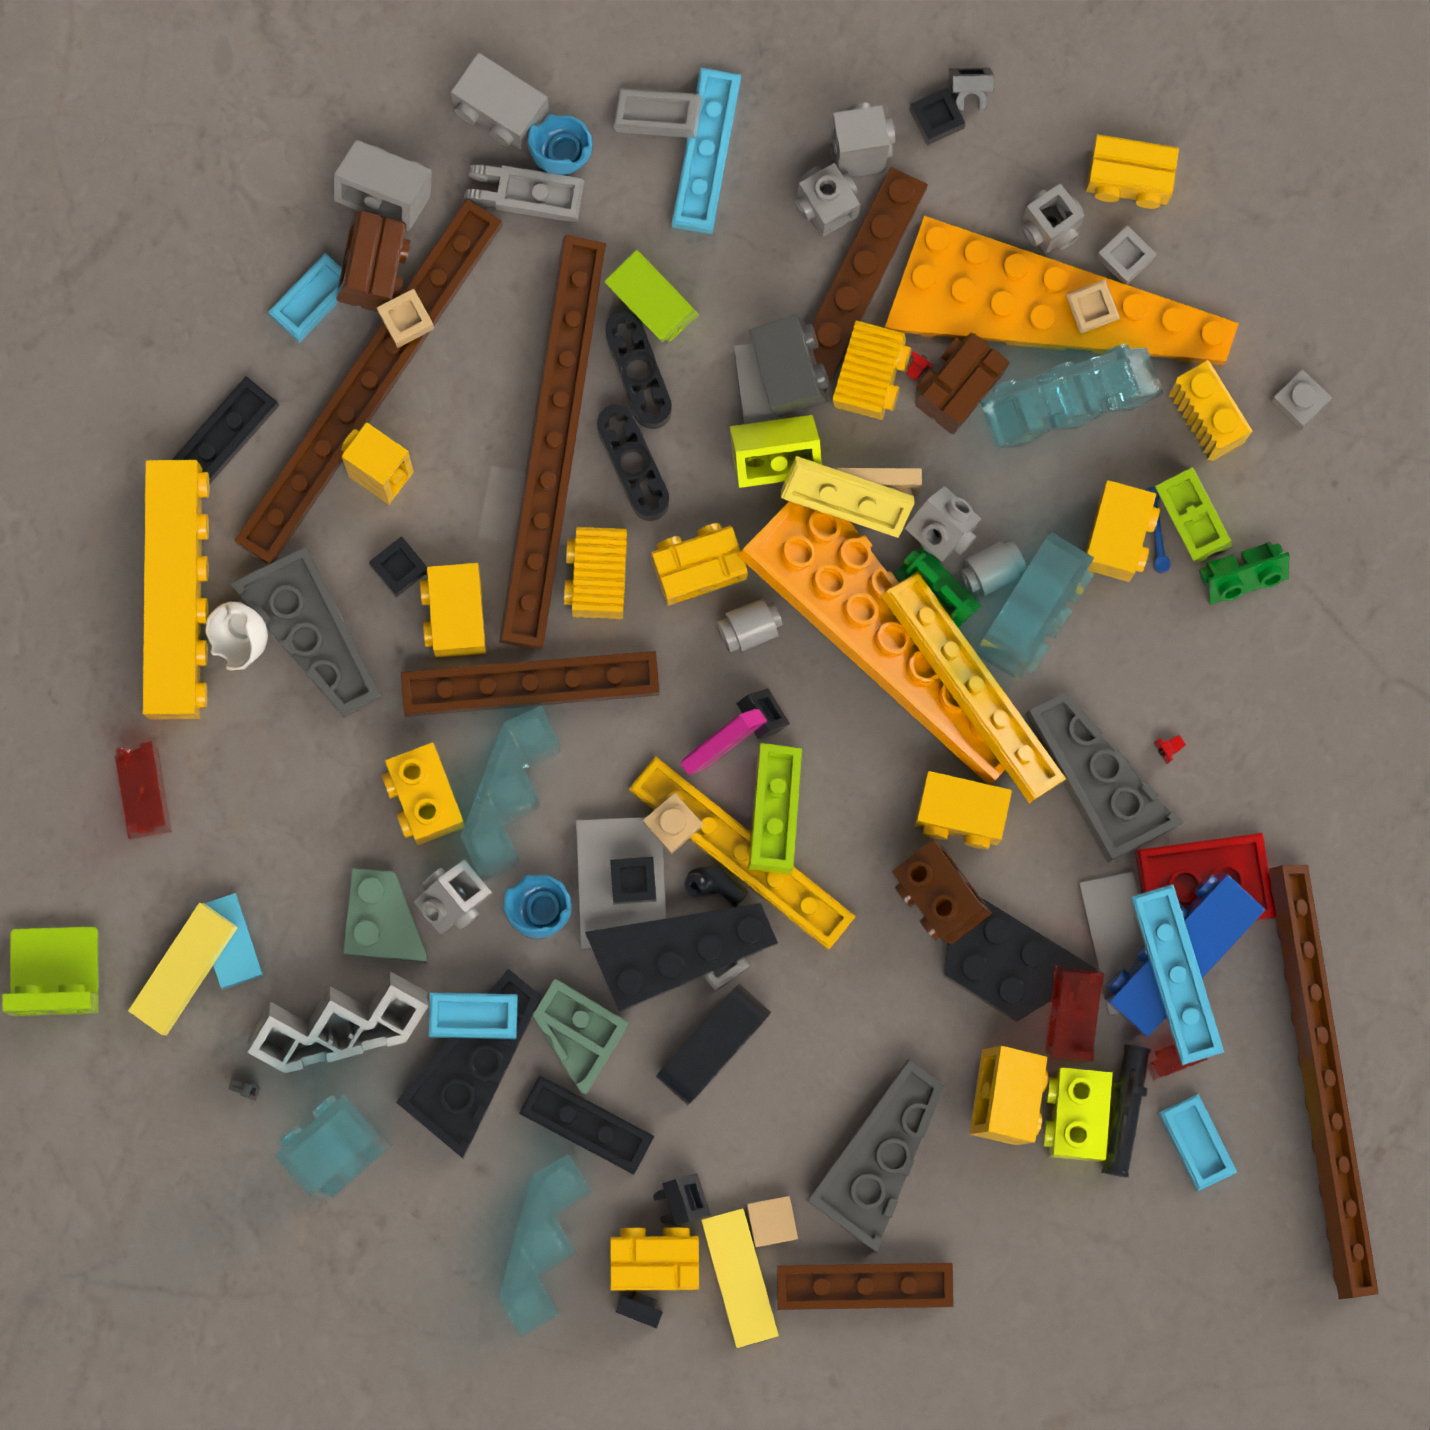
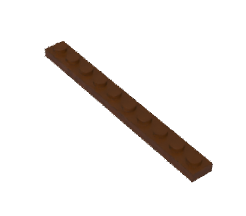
[234,199,502,565]
[499,235,606,650]
[1269,865,1379,1300]

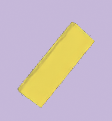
[780,456,915,538]
[128,903,238,1036]
[701,1208,779,1348]

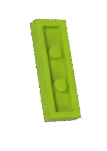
[748,743,802,875]

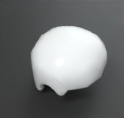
[205,601,268,671]

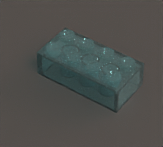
[274,1094,392,1203]

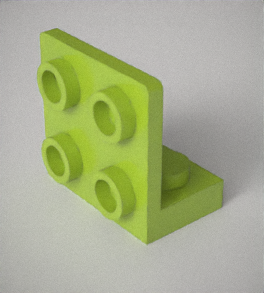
[2,927,99,1016]

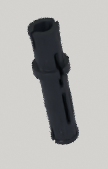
[1101,1044,1151,1178]

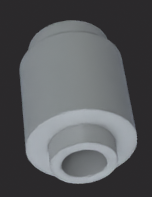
[960,540,1026,597]
[717,598,783,653]

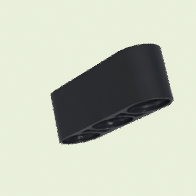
[656,983,772,1106]

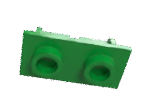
[1199,542,1290,605]
[893,547,981,628]

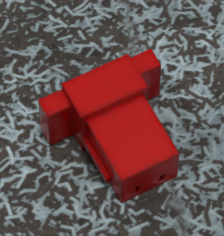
[905,351,934,382]
[1154,735,1186,764]

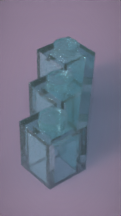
[980,344,1164,448]
[461,705,561,881]
[498,1154,592,1337]

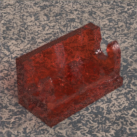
[115,741,172,840]
[1045,966,1104,1061]

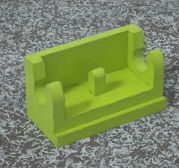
[604,250,699,342]
[1155,467,1233,563]

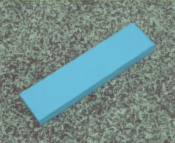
[672,68,741,234]
[1130,884,1224,1065]

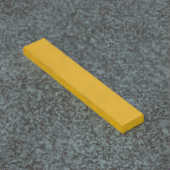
[881,572,1066,804]
[629,756,856,951]

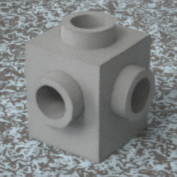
[795,163,860,237]
[1021,183,1085,254]
[905,486,982,562]
[414,859,492,935]

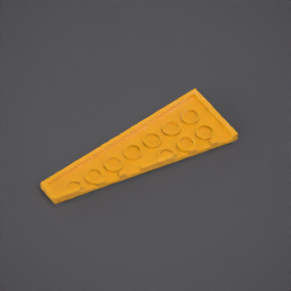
[885,216,1239,366]
[738,501,1005,785]

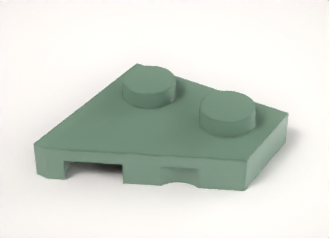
[343,868,428,963]
[533,979,629,1095]

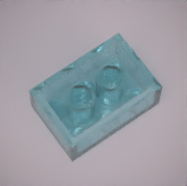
[977,531,1094,681]

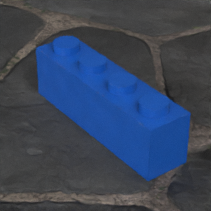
[1104,873,1265,1037]

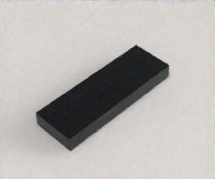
[172,376,279,485]
[519,1075,655,1175]

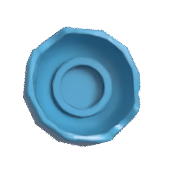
[527,114,592,176]
[503,875,572,939]

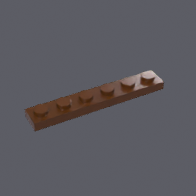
[812,167,928,393]
[401,651,660,717]

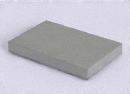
[576,817,666,950]

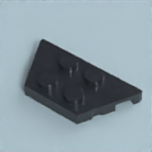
[944,898,1097,1022]

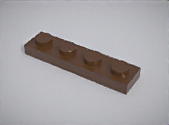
[777,1263,954,1310]

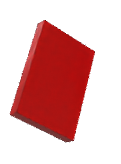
[1135,833,1276,921]

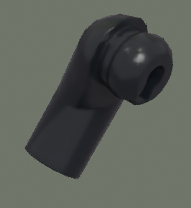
[684,866,750,907]

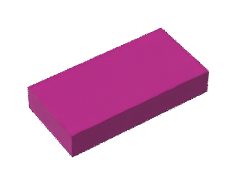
[680,709,767,776]

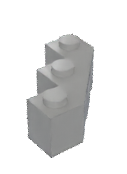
[247,971,428,1074]

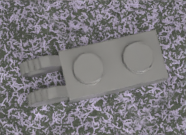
[464,164,585,223]

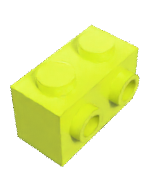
[729,415,822,488]
[1042,1067,1113,1162]

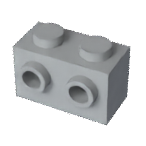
[451,53,549,150]
[829,103,895,178]
[334,140,432,231]

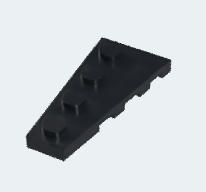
[585,903,778,1013]
[396,969,542,1159]

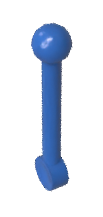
[1145,487,1171,573]

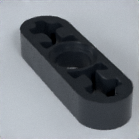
[606,311,672,429]
[597,405,669,521]

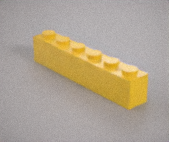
[143,460,210,719]

